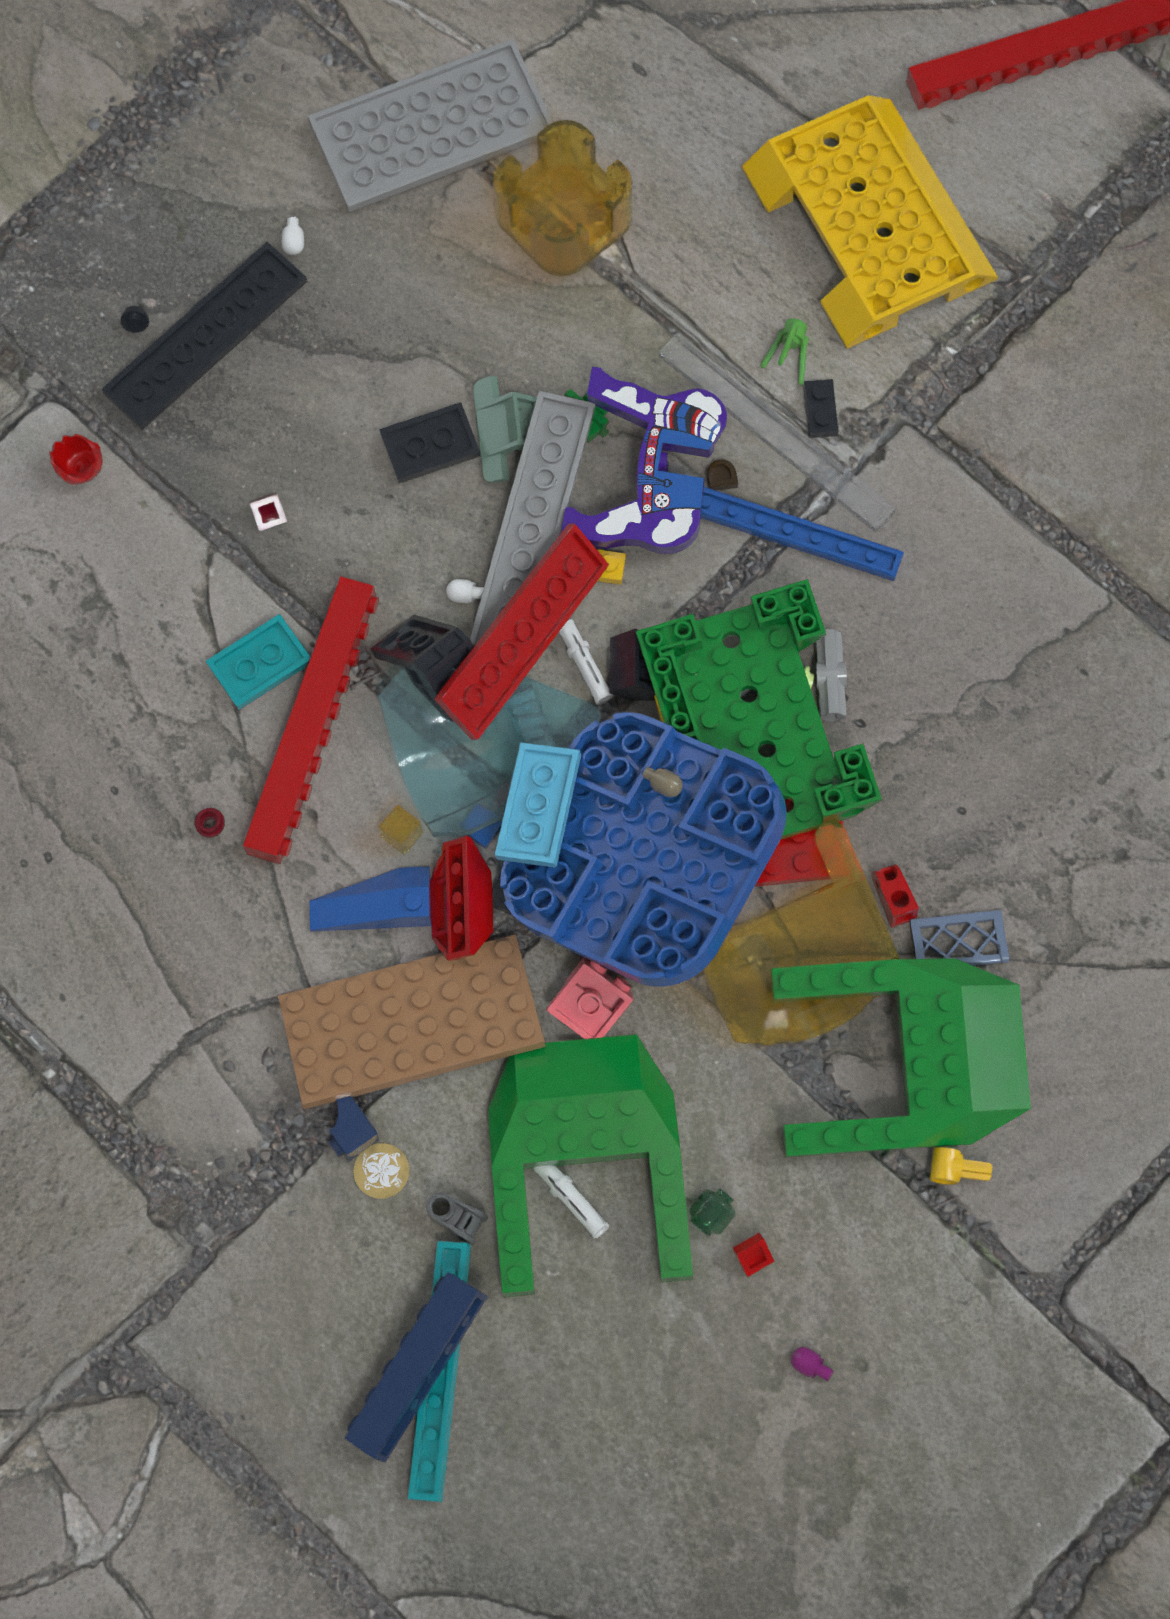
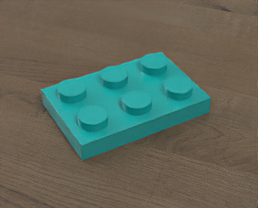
[205,614,311,711]

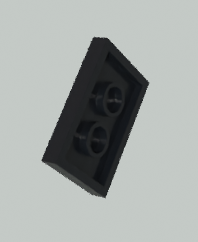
[379,402,481,484]

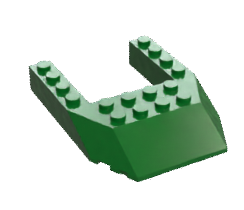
[770,958,1031,1158]
[488,1034,693,1297]

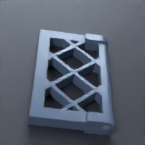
[910,910,1010,966]

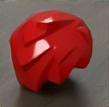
[49,434,103,485]

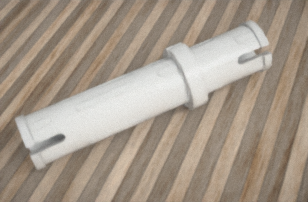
[559,619,613,705]
[534,1165,609,1239]

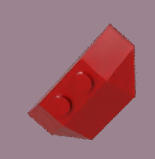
[430,836,494,961]

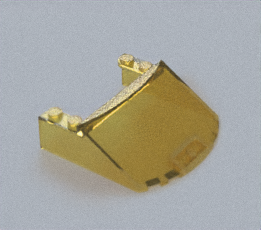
[701,819,900,1045]

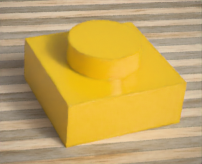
[597,549,626,585]

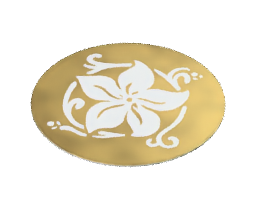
[354,1143,410,1199]

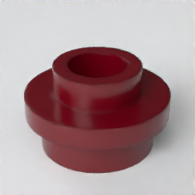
[195,808,225,838]

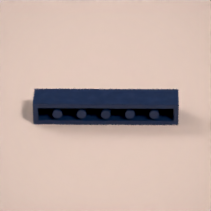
[344,1272,488,1463]

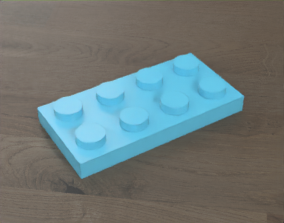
[495,743,581,868]

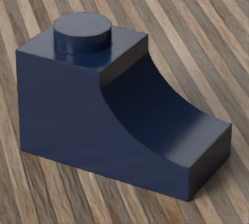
[328,1096,379,1162]

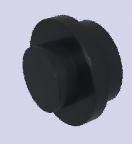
[120,306,149,333]

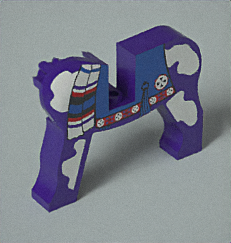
[561,366,727,554]

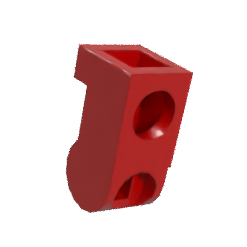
[872,864,919,928]

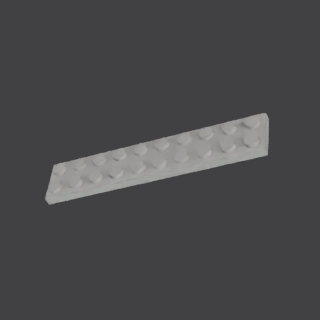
[470,391,596,646]

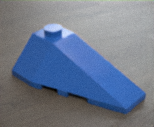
[309,866,431,932]

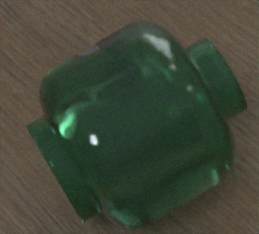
[689,1188,736,1236]

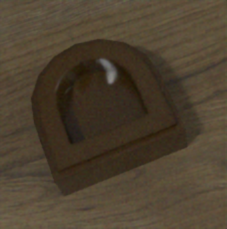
[707,459,738,491]

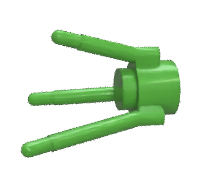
[761,318,809,385]

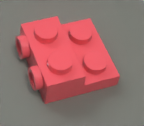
[546,957,633,1039]

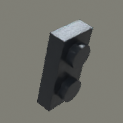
[804,379,839,438]

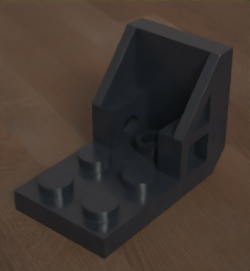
[370,615,474,722]

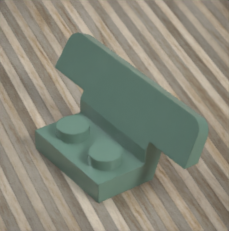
[473,376,537,484]

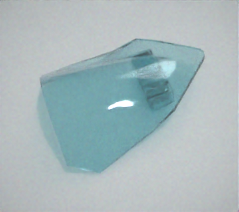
[378,667,601,837]

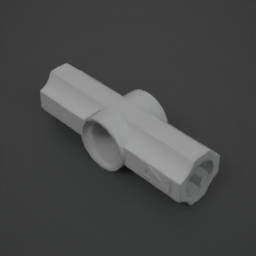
[815,629,847,722]

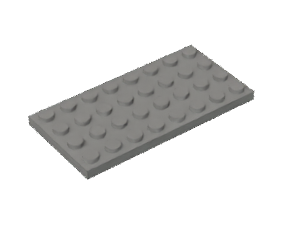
[308,39,556,212]

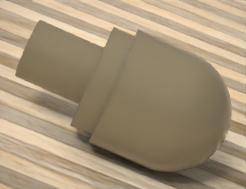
[643,767,683,798]

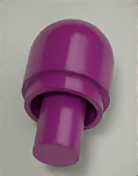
[790,1347,834,1382]

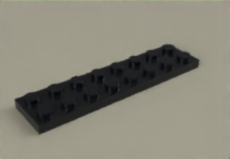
[101,242,307,430]

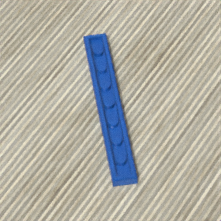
[701,487,904,581]

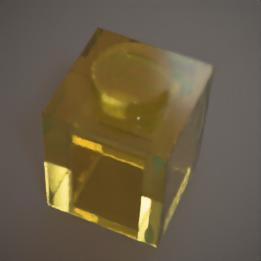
[378,804,423,855]

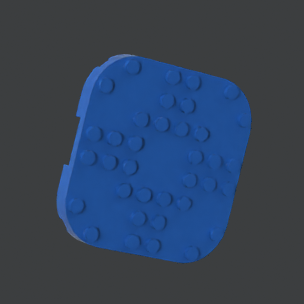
[500,712,786,987]

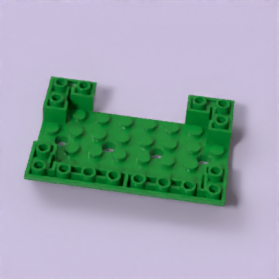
[636,579,882,840]

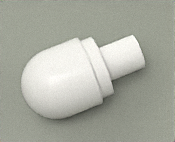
[281,217,304,255]
[446,579,484,604]

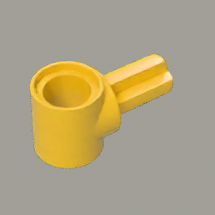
[930,1147,992,1185]

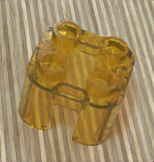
[493,120,632,276]

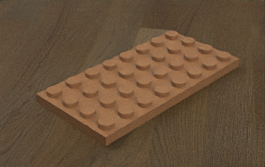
[278,935,546,1109]

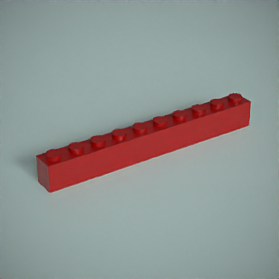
[906,0,1170,110]
[243,576,379,865]

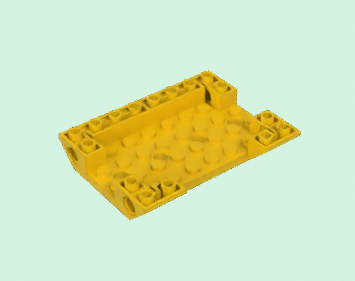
[742,95,998,349]

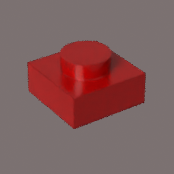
[732,1233,775,1277]

